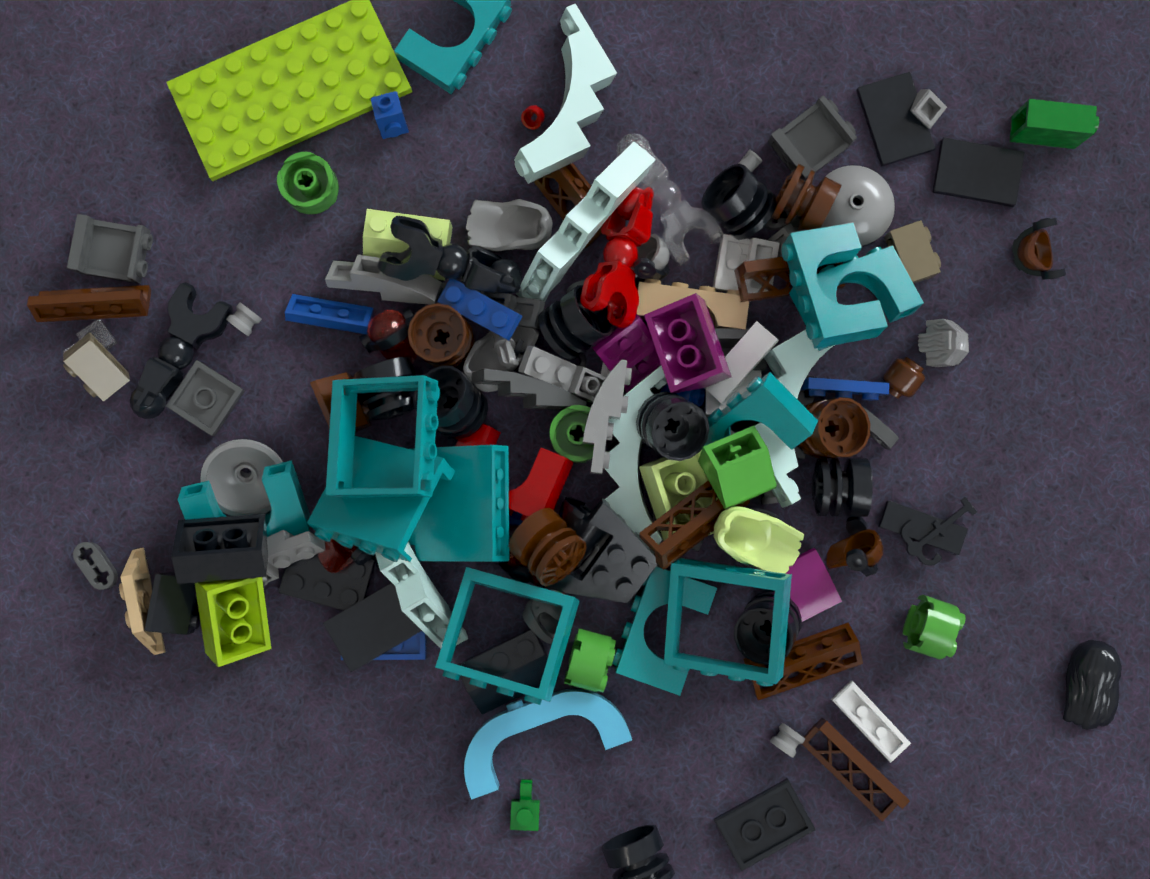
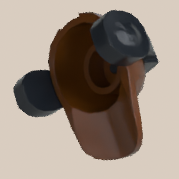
[1012,218,1066,280]
[826,517,883,577]

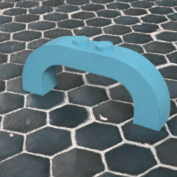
[464,688,632,800]

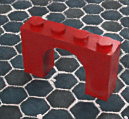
[456,424,574,521]

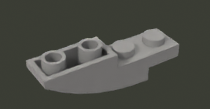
[325,255,442,305]
[518,345,607,403]
[583,360,632,474]
[262,530,325,586]

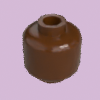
[883,356,925,399]

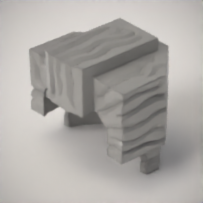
[918,319,969,367]

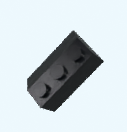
[171,514,268,584]
[458,629,558,715]

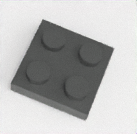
[166,360,245,437]

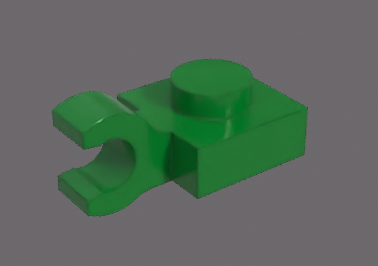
[510,779,540,831]

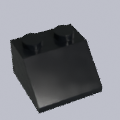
[144,572,201,635]

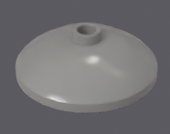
[821,165,895,246]
[201,439,283,516]

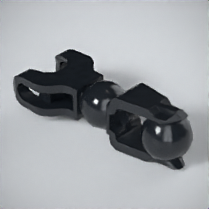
[378,216,522,294]
[130,282,233,419]

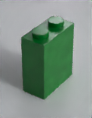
[1010,99,1099,149]

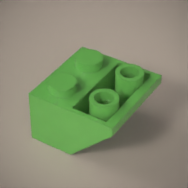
[698,425,777,510]

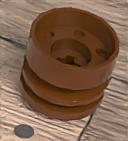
[772,164,842,231]
[408,303,475,368]
[799,397,870,458]
[508,508,587,586]

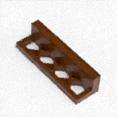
[534,163,602,248]
[734,257,845,302]
[27,285,151,322]
[639,480,750,570]
[743,622,863,701]
[802,718,910,822]

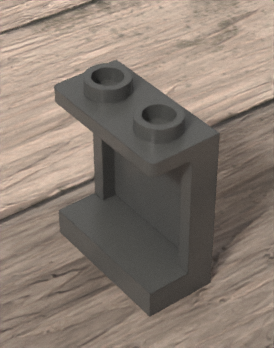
[768,95,857,181]
[67,214,153,284]

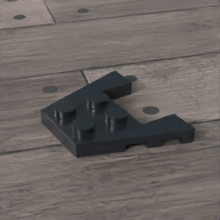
[543,498,657,603]

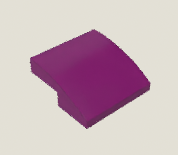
[593,314,661,393]
[773,548,842,622]

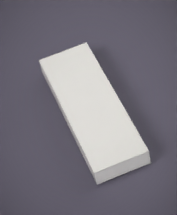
[705,321,779,404]
[831,680,911,763]

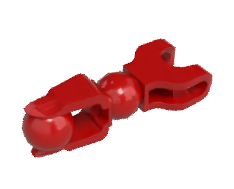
[581,186,654,328]

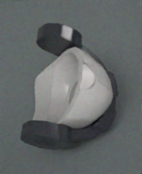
[631,234,670,280]

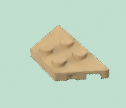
[119,548,166,655]

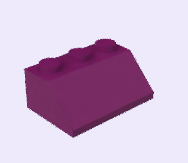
[644,293,732,394]

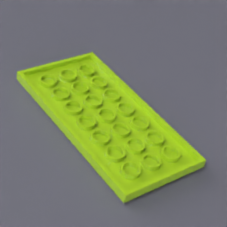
[166,0,412,182]

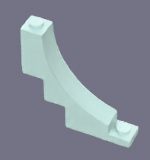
[514,4,617,184]
[516,142,656,302]
[755,330,835,508]
[605,366,667,545]
[375,543,468,648]

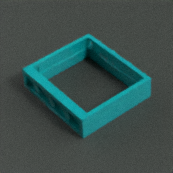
[326,375,440,498]
[664,558,792,686]
[435,567,580,705]

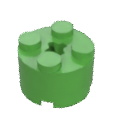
[277,152,339,214]
[550,405,594,463]
[903,595,965,660]
[564,628,616,692]

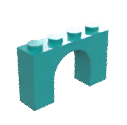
[394,0,512,94]
[781,223,888,349]
[789,245,924,351]
[704,372,818,450]
[178,460,310,537]
[612,566,717,696]

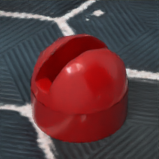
[521,105,545,130]

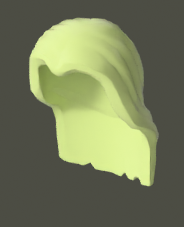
[714,506,804,574]

